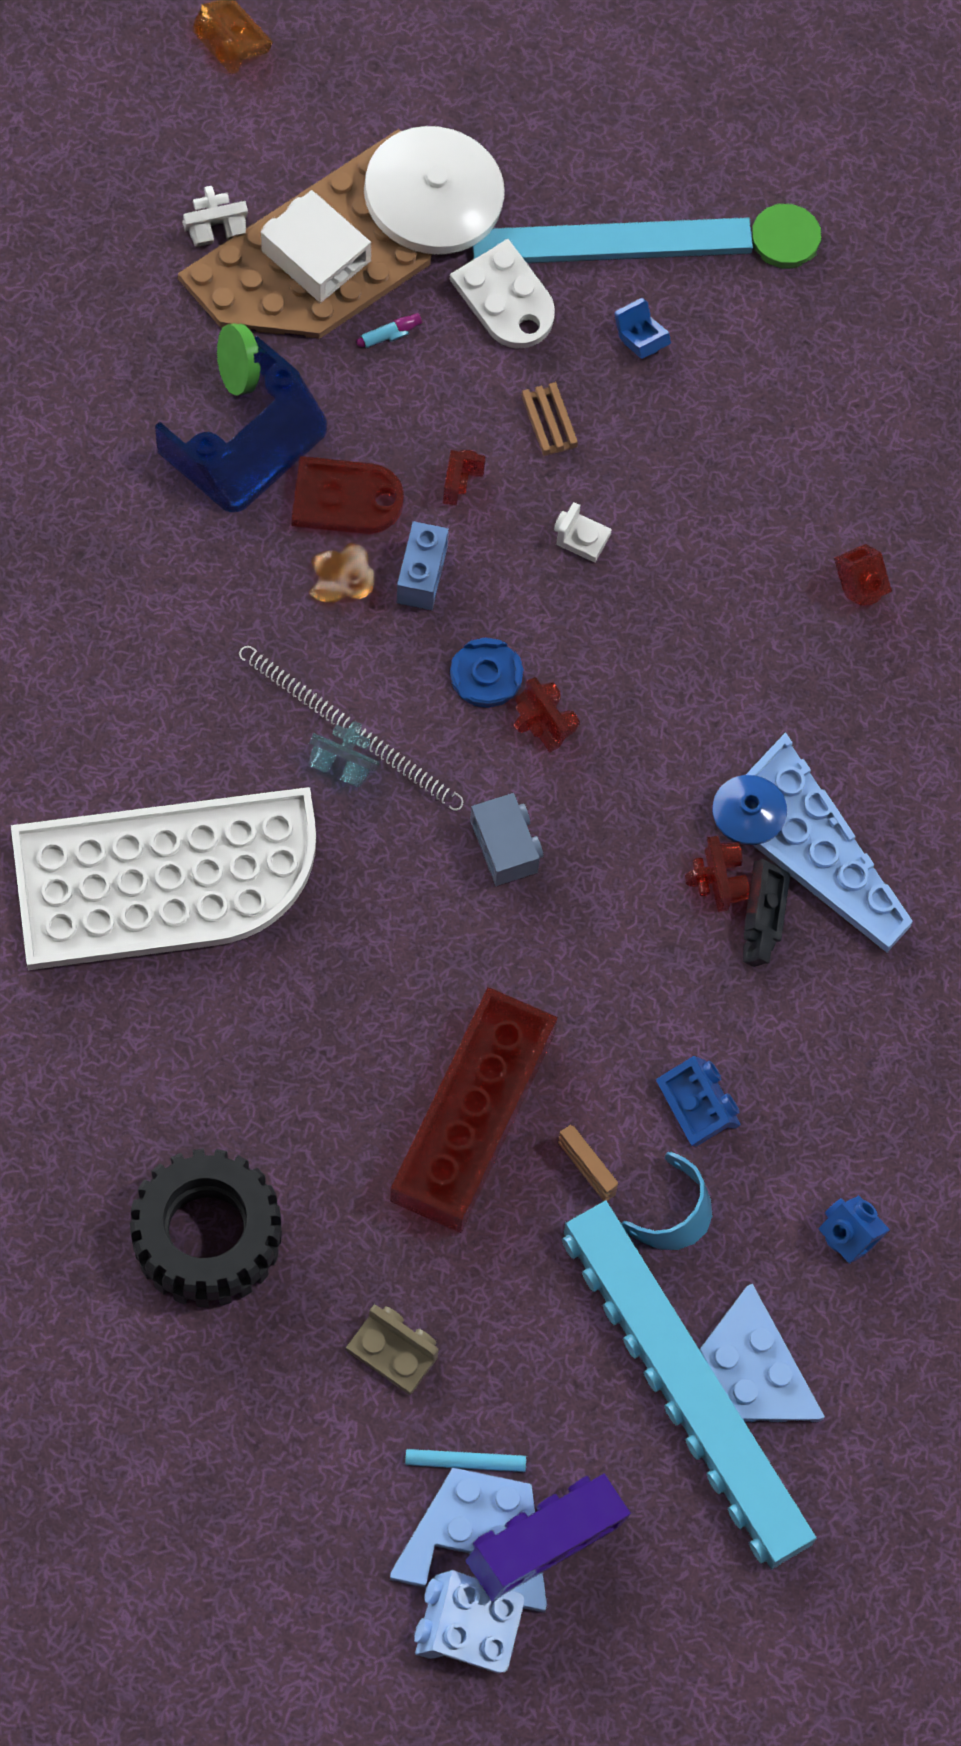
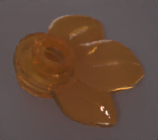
[308,543,375,603]

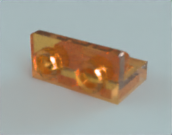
[192,0,273,74]

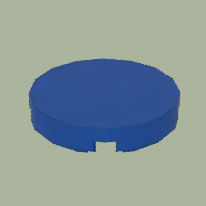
[450,637,524,708]

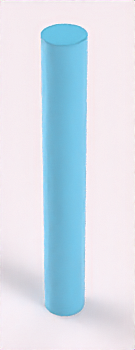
[405,1449,526,1472]

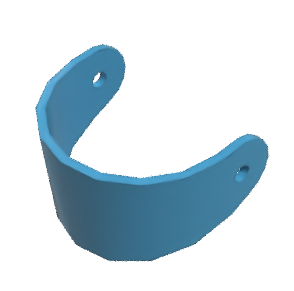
[621,1152,712,1250]

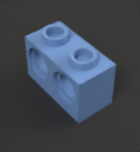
[397,521,449,610]

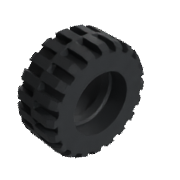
[130,1148,282,1307]

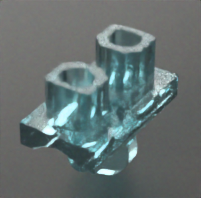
[309,721,380,787]

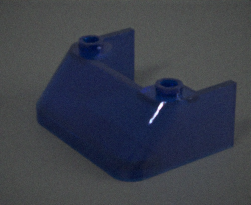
[155,336,327,512]

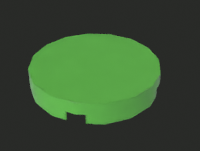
[751,204,821,268]
[217,323,260,396]

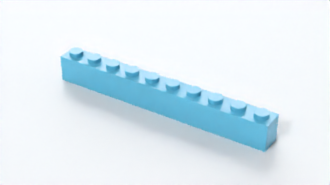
[562,1201,816,1570]

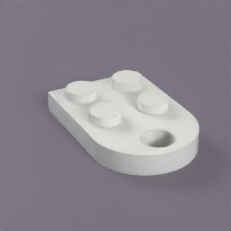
[450,239,555,348]

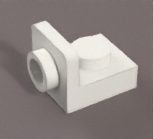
[554,502,612,562]

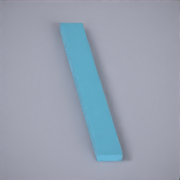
[473,218,753,263]

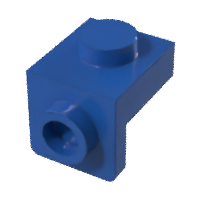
[614,298,671,359]

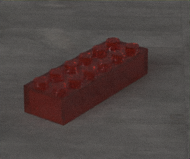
[390,987,558,1233]

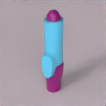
[357,313,422,348]

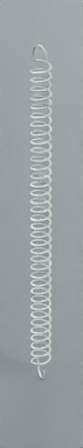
[239,646,463,810]

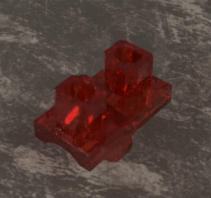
[514,677,580,753]
[685,836,750,912]

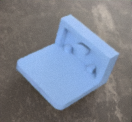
[414,1570,524,1673]

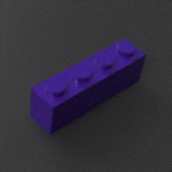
[465,1473,631,1601]

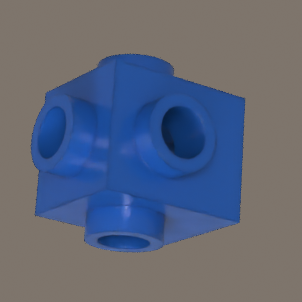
[818,1195,890,1264]

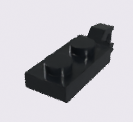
[743,859,790,967]

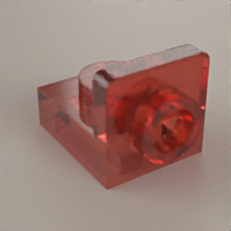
[443,450,486,505]

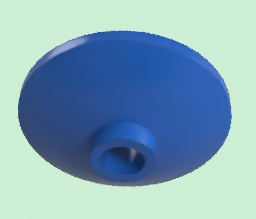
[712,775,787,845]

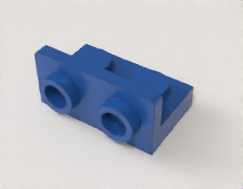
[655,1056,741,1147]

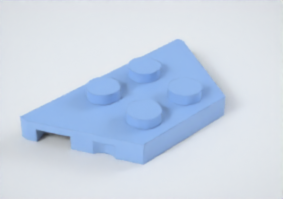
[700,1284,825,1422]

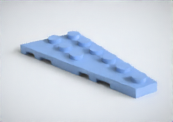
[745,732,913,952]

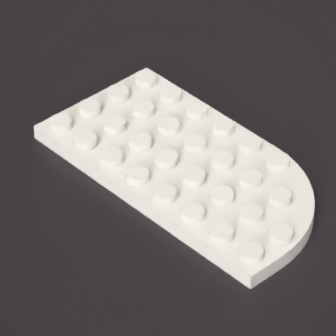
[11,787,316,970]

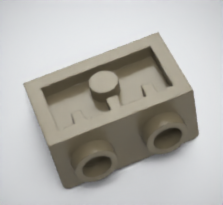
[346,1304,439,1396]

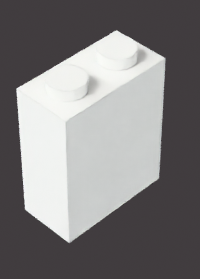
[261,190,371,303]

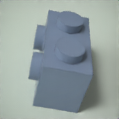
[470,793,543,886]

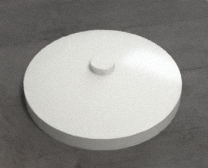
[364,126,504,254]

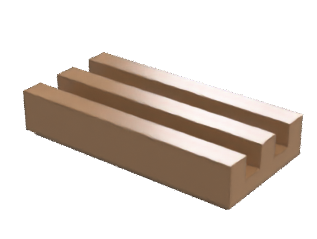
[522,382,578,456]
[558,1124,618,1201]

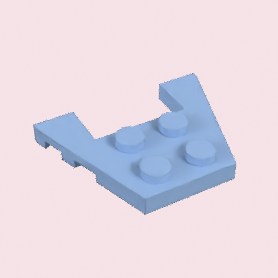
[390,1468,547,1613]

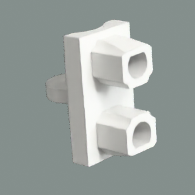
[182,186,248,247]

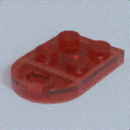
[291,456,404,534]

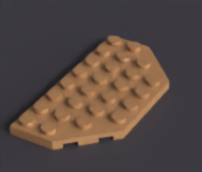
[178,129,432,339]

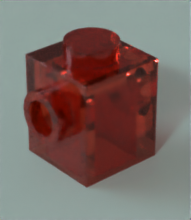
[834,544,892,606]

